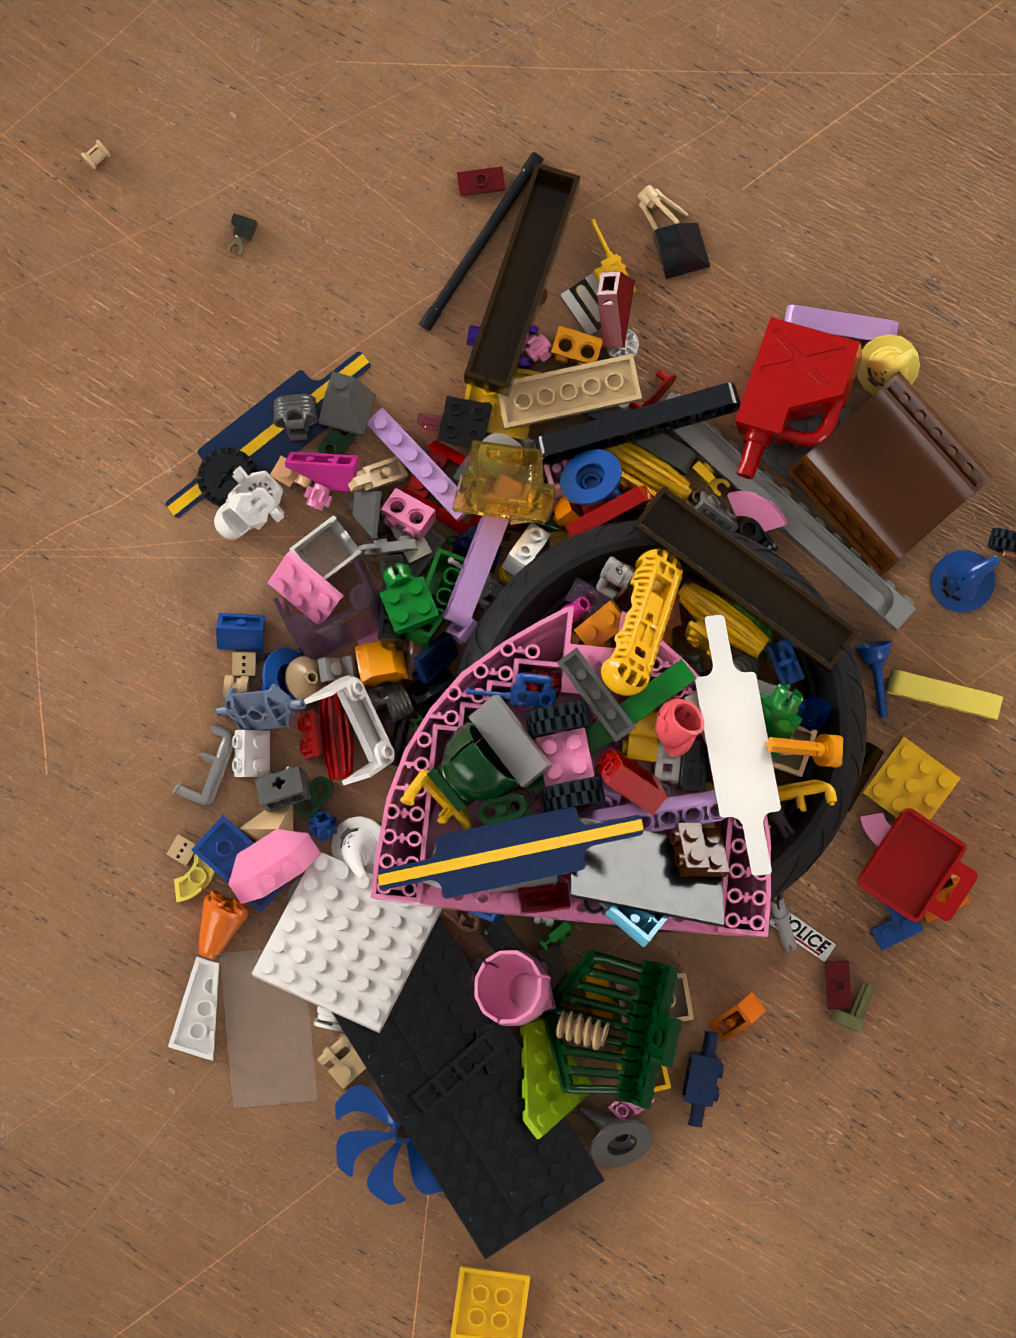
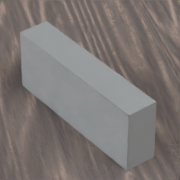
[469,695,553,787]

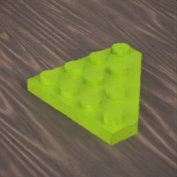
[520,1015,593,1140]

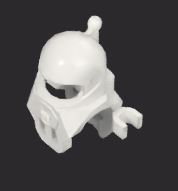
[214,466,285,540]

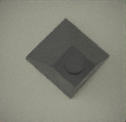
[318,371,376,436]
[349,491,384,542]

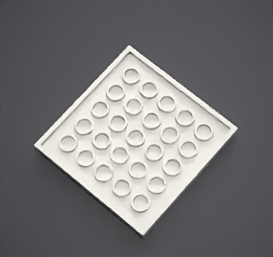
[252,852,443,1033]

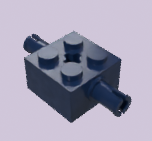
[682,1031,724,1128]

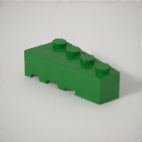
[404,548,465,647]

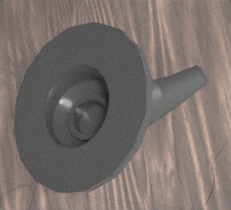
[577,1107,653,1167]

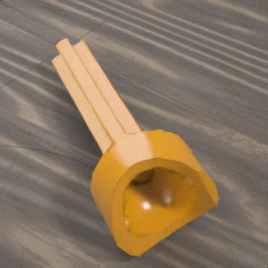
[765,734,843,768]

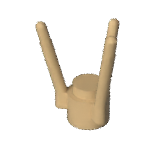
[637,184,688,230]

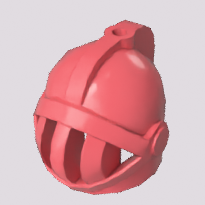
[655,698,704,757]

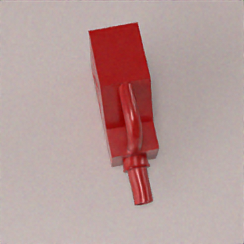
[735,317,862,480]

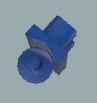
[765,640,805,685]

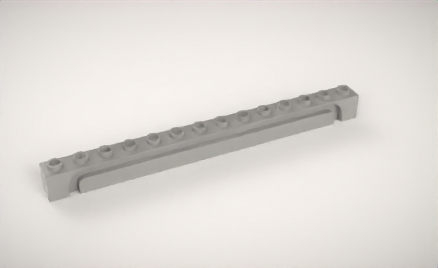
[665,392,916,631]

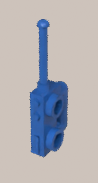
[466,673,557,708]

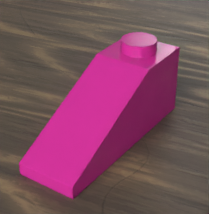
[285,452,359,492]

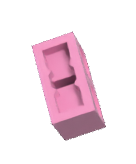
[381,488,436,541]

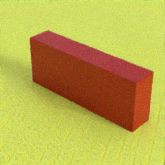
[565,485,653,537]

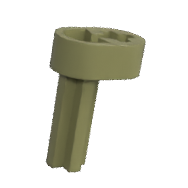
[831,983,875,1033]

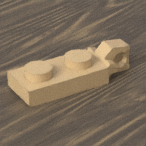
[348,456,409,492]

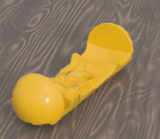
[601,549,683,696]

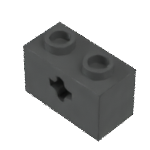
[255,766,311,812]

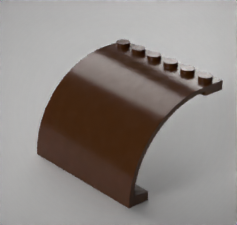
[787,371,994,576]

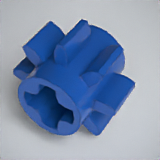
[309,812,337,841]

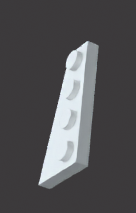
[168,956,220,1061]

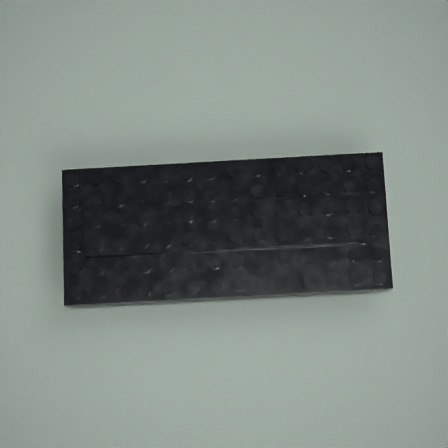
[331,916,605,1259]

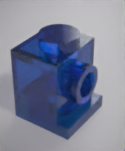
[796,694,832,731]

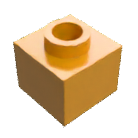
[553,496,583,528]

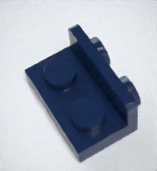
[411,632,459,683]

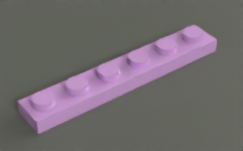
[367,407,475,522]

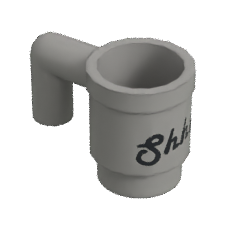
[596,556,635,600]

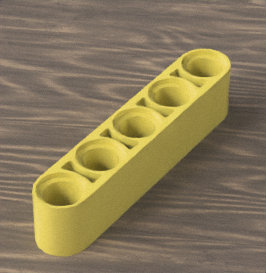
[887,669,1003,720]

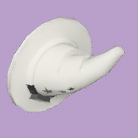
[331,816,381,880]

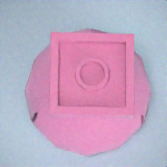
[474,950,556,1026]

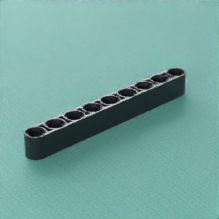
[535,383,741,465]

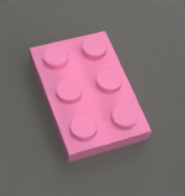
[268,551,344,628]

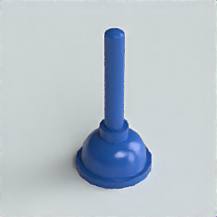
[855,641,892,718]

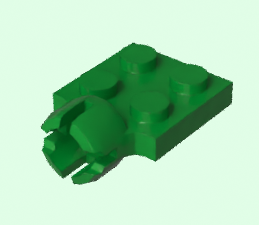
[379,563,441,636]
[760,683,803,760]

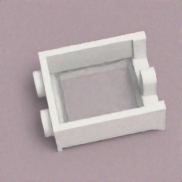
[290,515,363,581]

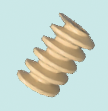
[556,1010,610,1050]

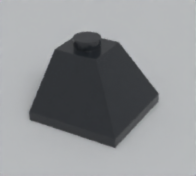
[653,223,710,280]

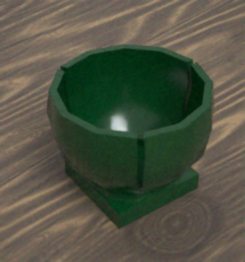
[427,722,518,812]

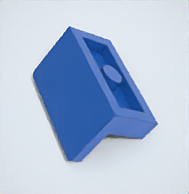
[216,613,265,651]

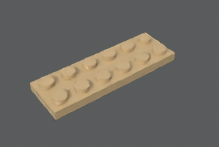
[498,353,642,430]

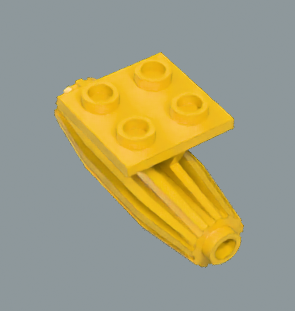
[604,442,692,511]
[677,582,770,660]

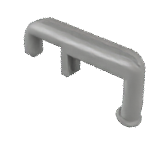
[172,724,233,806]

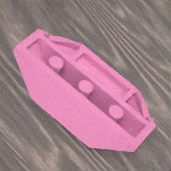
[228,829,320,904]

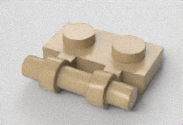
[317,1032,366,1089]

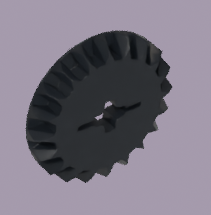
[197,447,257,507]

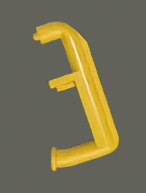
[400,770,473,830]
[768,780,837,829]

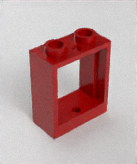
[597,747,668,816]

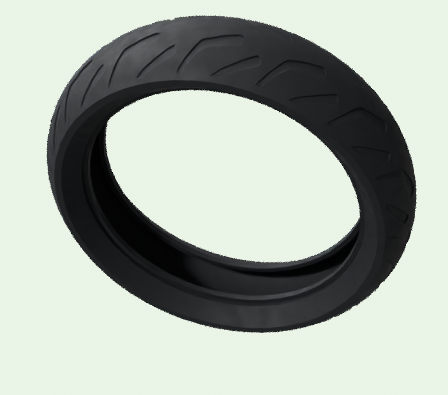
[457,519,867,933]

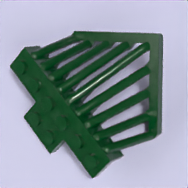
[542,950,682,1109]

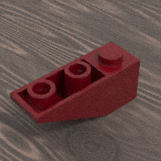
[597,272,635,348]

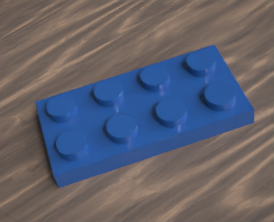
[191,815,288,913]

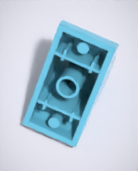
[605,905,669,948]

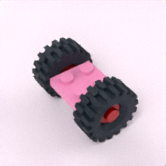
[525,701,606,813]

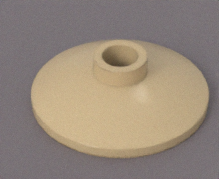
[285,656,325,699]

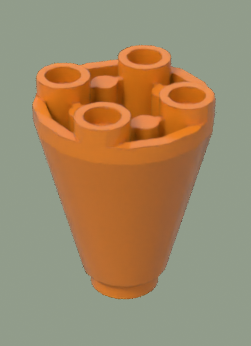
[198,890,249,959]

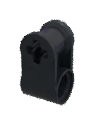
[737,519,778,552]

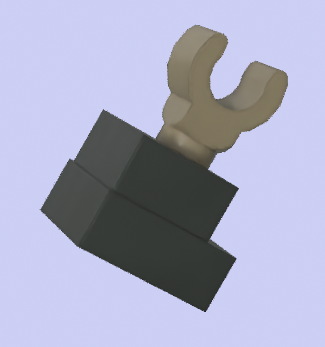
[227,213,258,256]

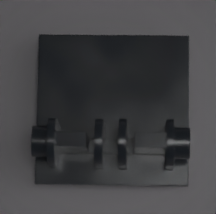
[437,396,492,449]

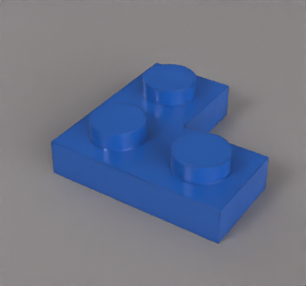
[871,904,924,951]

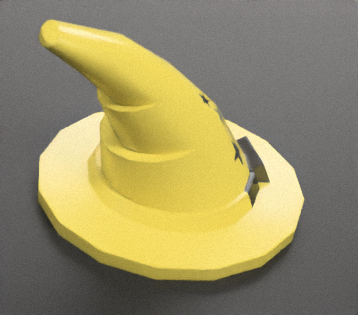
[857,334,920,395]

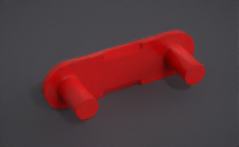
[629,370,676,409]

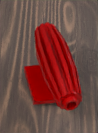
[297,681,355,780]

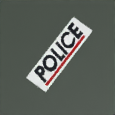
[769,913,836,962]

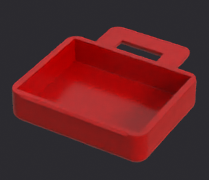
[857,808,978,922]

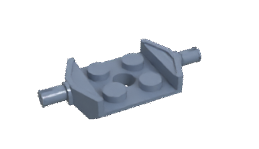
[215,684,306,730]

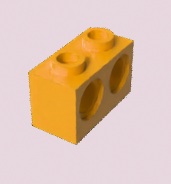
[551,326,603,366]

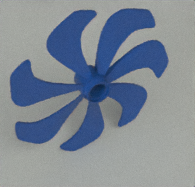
[335,1085,442,1205]

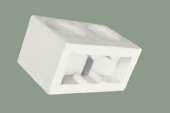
[502,522,551,576]

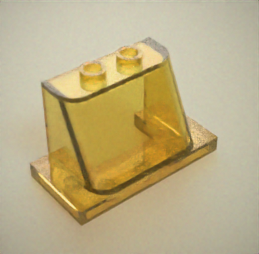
[452,440,555,524]

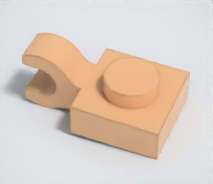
[270,456,312,489]

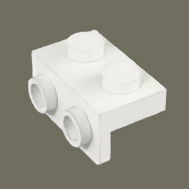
[232,730,270,777]

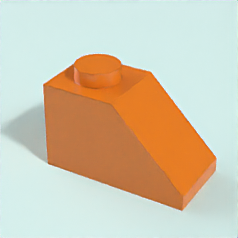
[709,992,766,1041]

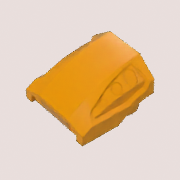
[355,641,408,687]

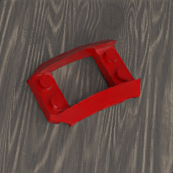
[402,440,497,538]

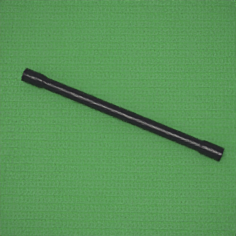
[418,152,544,331]

